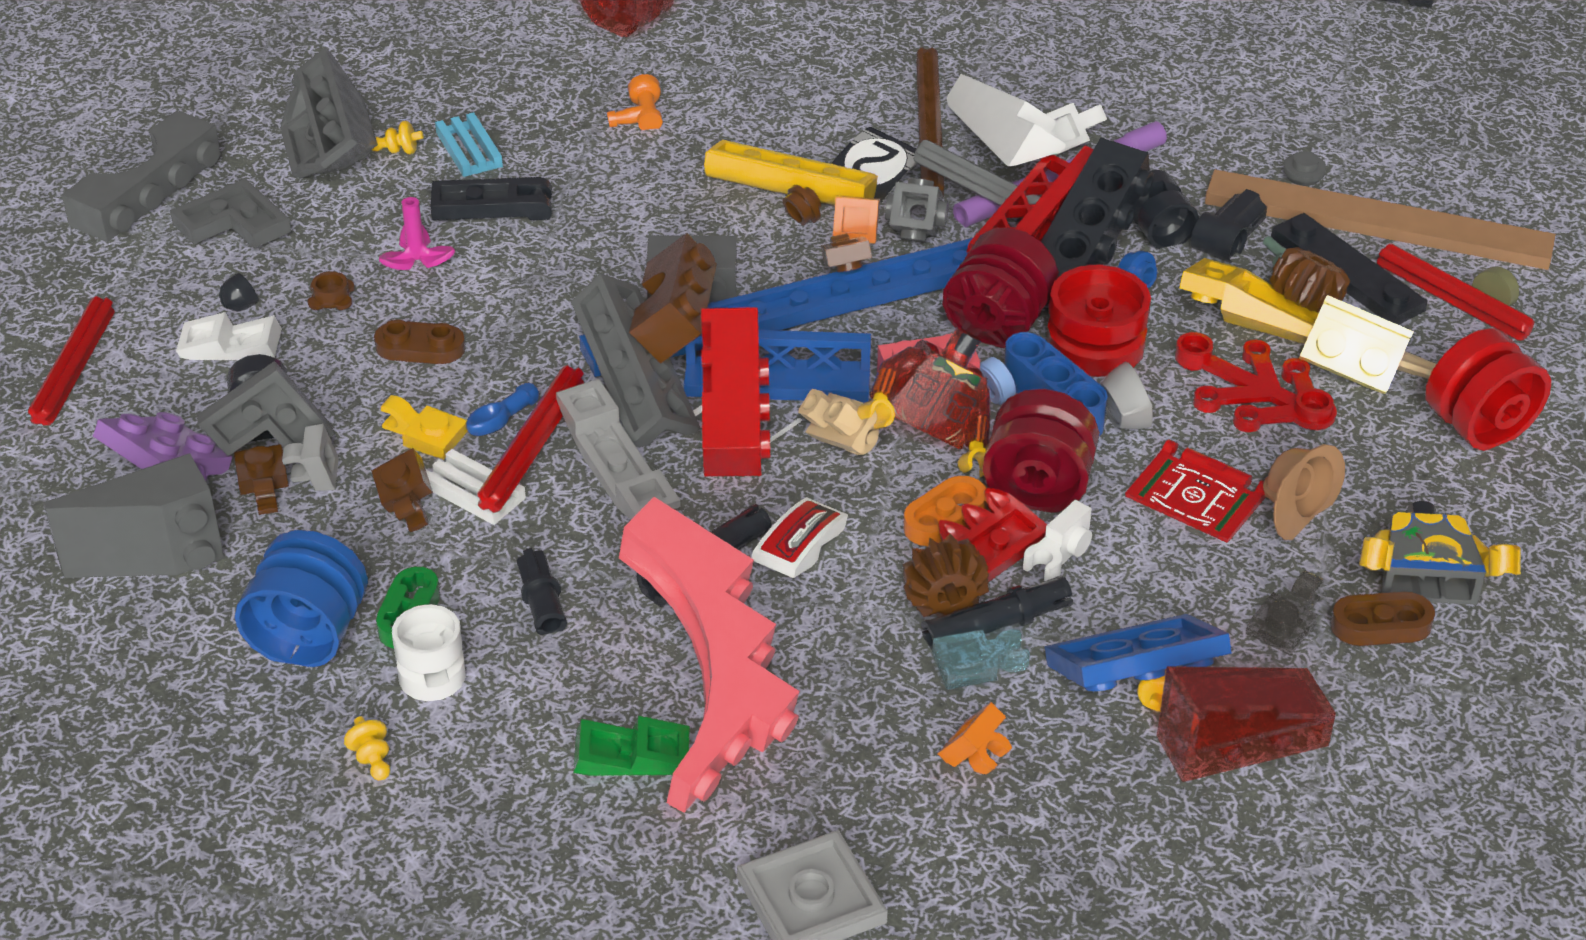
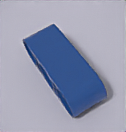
[1004,332,1108,436]

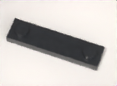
[1271,213,1428,325]

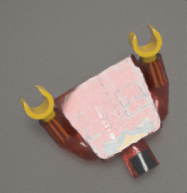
[857,327,991,477]

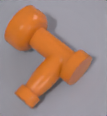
[607,74,663,130]

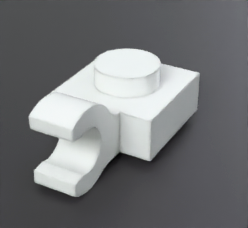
[1046,103,1107,156]
[1023,500,1092,581]

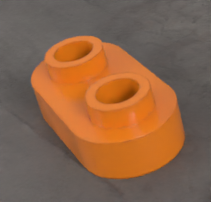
[903,476,987,546]

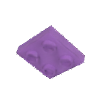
[93,412,232,481]

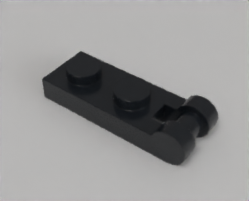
[430,177,552,221]

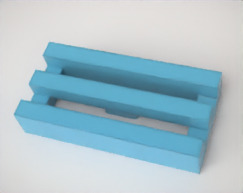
[435,112,503,177]

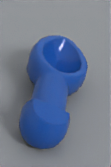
[466,383,539,436]

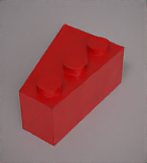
[701,307,771,477]

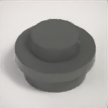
[1283,151,1326,186]

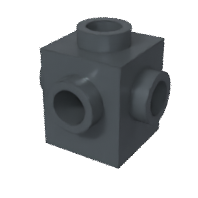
[885,178,949,243]

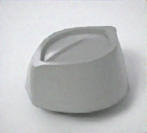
[1100,362,1153,429]

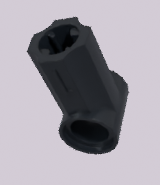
[1191,189,1267,263]

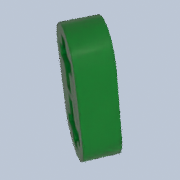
[376,566,440,649]

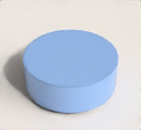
[978,357,1016,405]

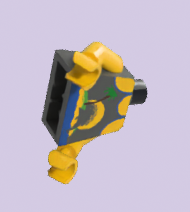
[1359,501,1521,605]

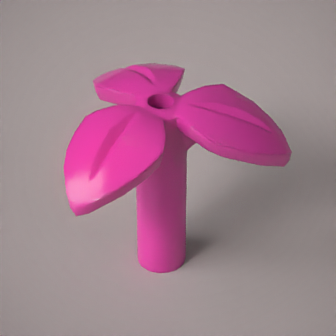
[379,197,455,270]

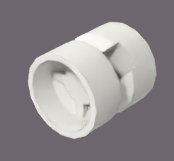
[392,604,466,701]

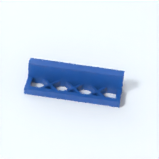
[684,330,871,403]

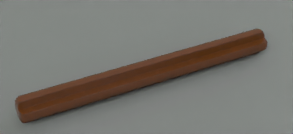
[916,47,945,197]

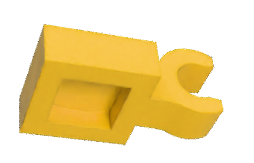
[381,395,468,460]

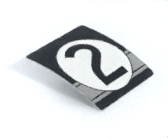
[831,127,917,202]

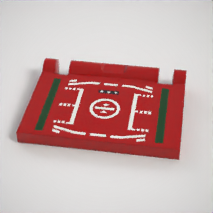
[1125,439,1266,543]

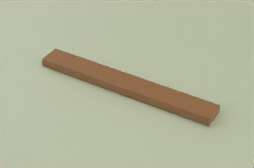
[1205,169,1556,270]

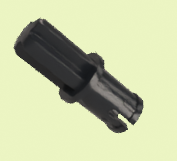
[517,548,567,635]

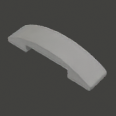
[556,379,680,520]

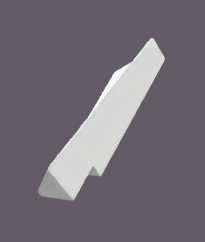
[947,74,1067,166]

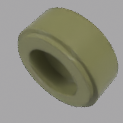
[1472,266,1519,306]

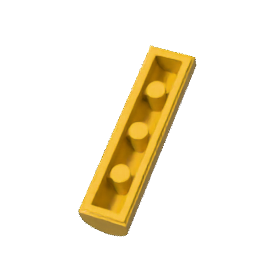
[704,140,878,206]

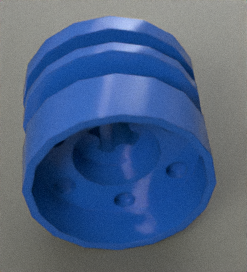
[234,530,368,667]

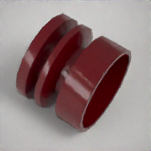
[942,228,1059,348]

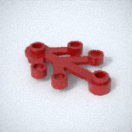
[1175,332,1337,432]

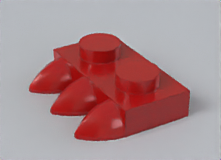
[938,488,1047,582]

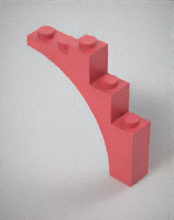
[619,497,800,813]

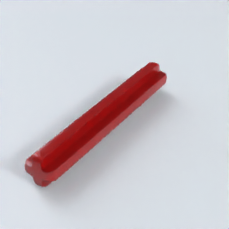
[1377,244,1535,341]
[28,296,115,425]

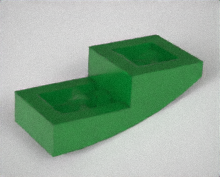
[573,716,690,776]

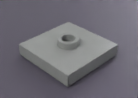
[737,830,888,940]

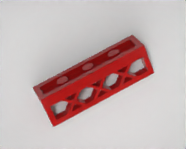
[966,145,1094,253]

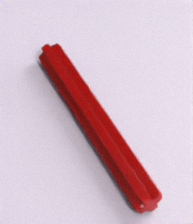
[477,365,584,513]

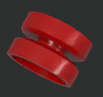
[1046,265,1152,377]
[1425,328,1551,451]

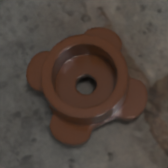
[308,271,355,310]

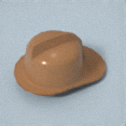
[1263,444,1345,540]

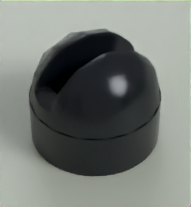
[219,273,259,312]

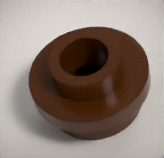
[783,185,822,226]

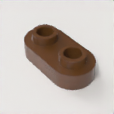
[374,320,465,364]
[1330,592,1435,646]

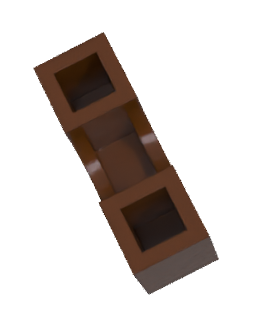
[629,233,717,364]

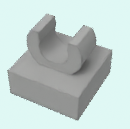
[282,424,339,491]

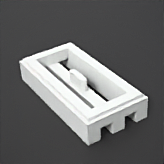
[426,449,526,525]

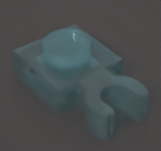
[932,629,1030,689]

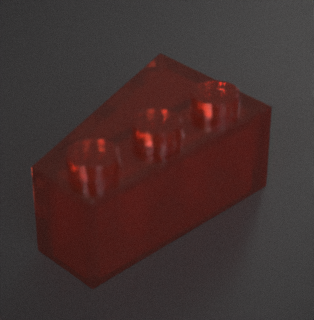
[1156,666,1336,782]

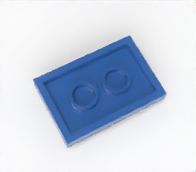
[1044,614,1232,691]

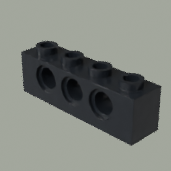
[1041,137,1154,300]

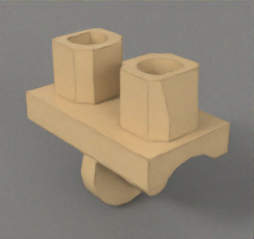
[798,389,879,455]

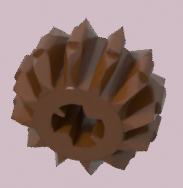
[1269,247,1350,313]
[903,534,989,617]

